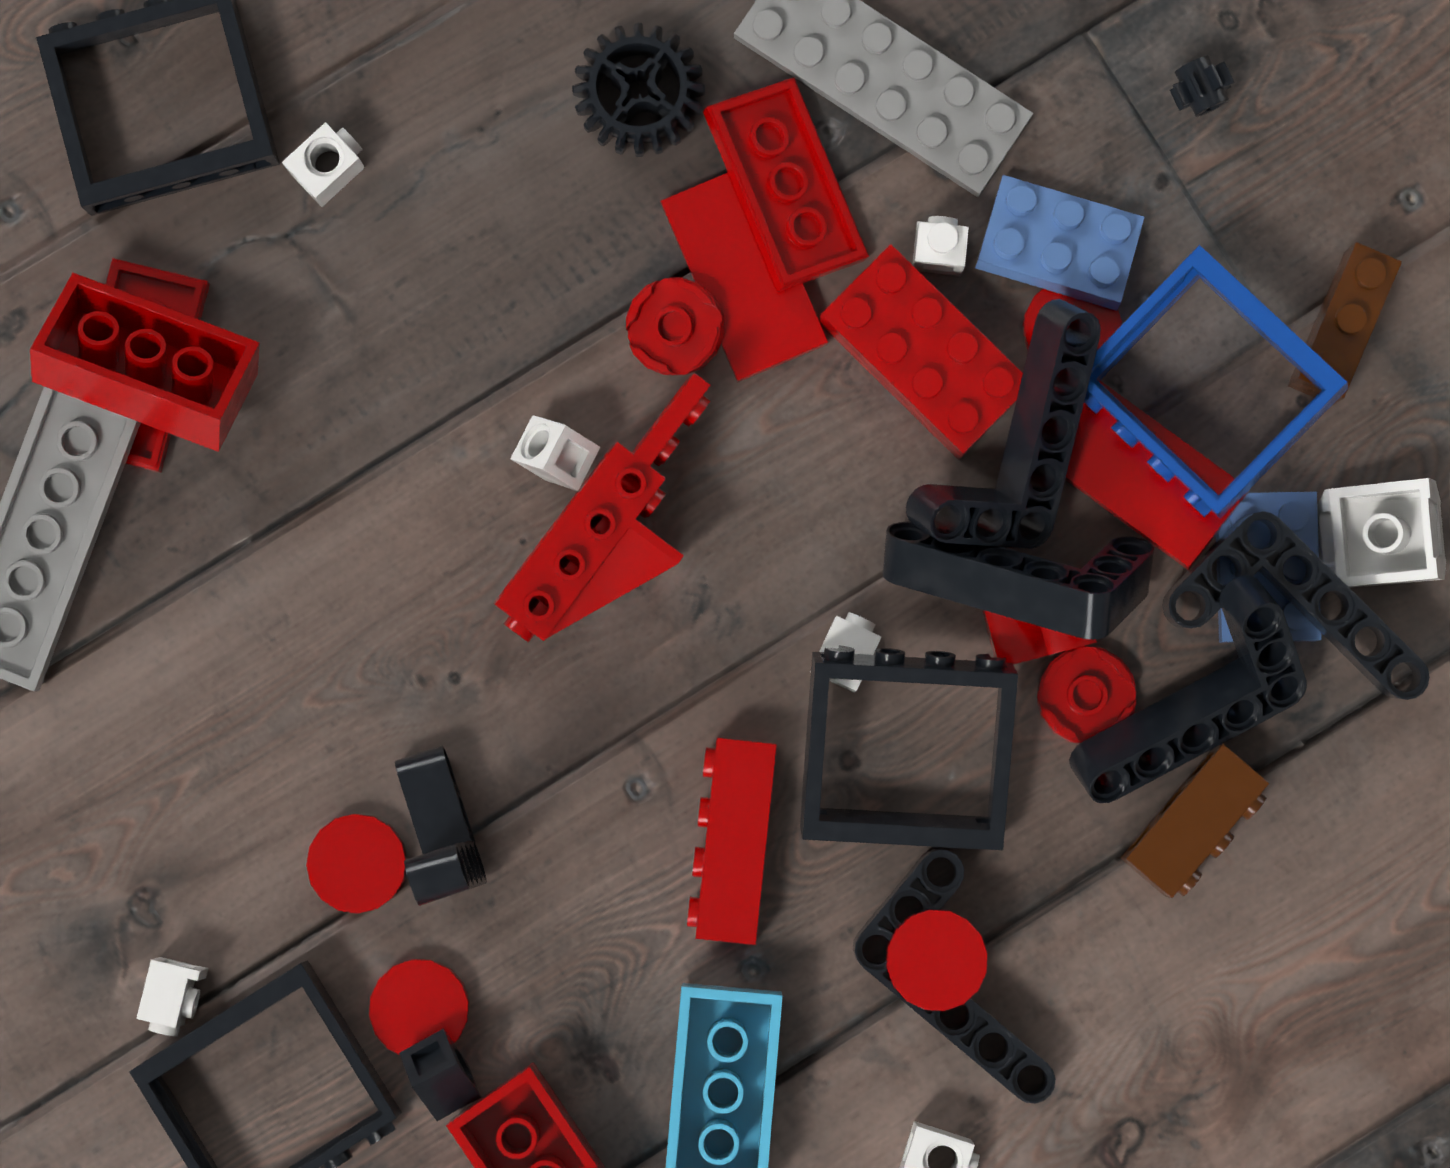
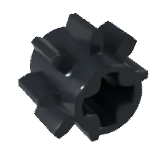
[1170,55,1235,117]

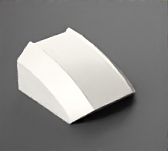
[1317,478,1446,587]

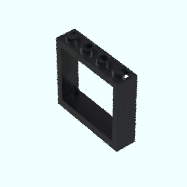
[36,0,280,216]
[800,645,1018,850]
[129,960,402,1168]

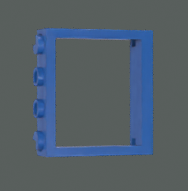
[1084,245,1348,519]

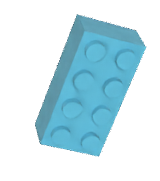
[666,983,783,1168]

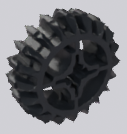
[572,23,705,157]

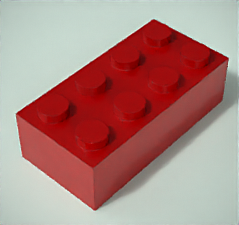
[819,244,1023,460]
[30,272,260,452]
[446,1062,605,1168]

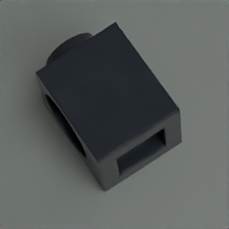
[399,1029,481,1121]

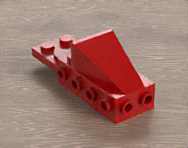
[493,373,711,643]

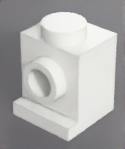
[912,216,969,276]
[136,957,208,1036]

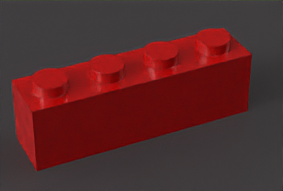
[687,738,777,945]

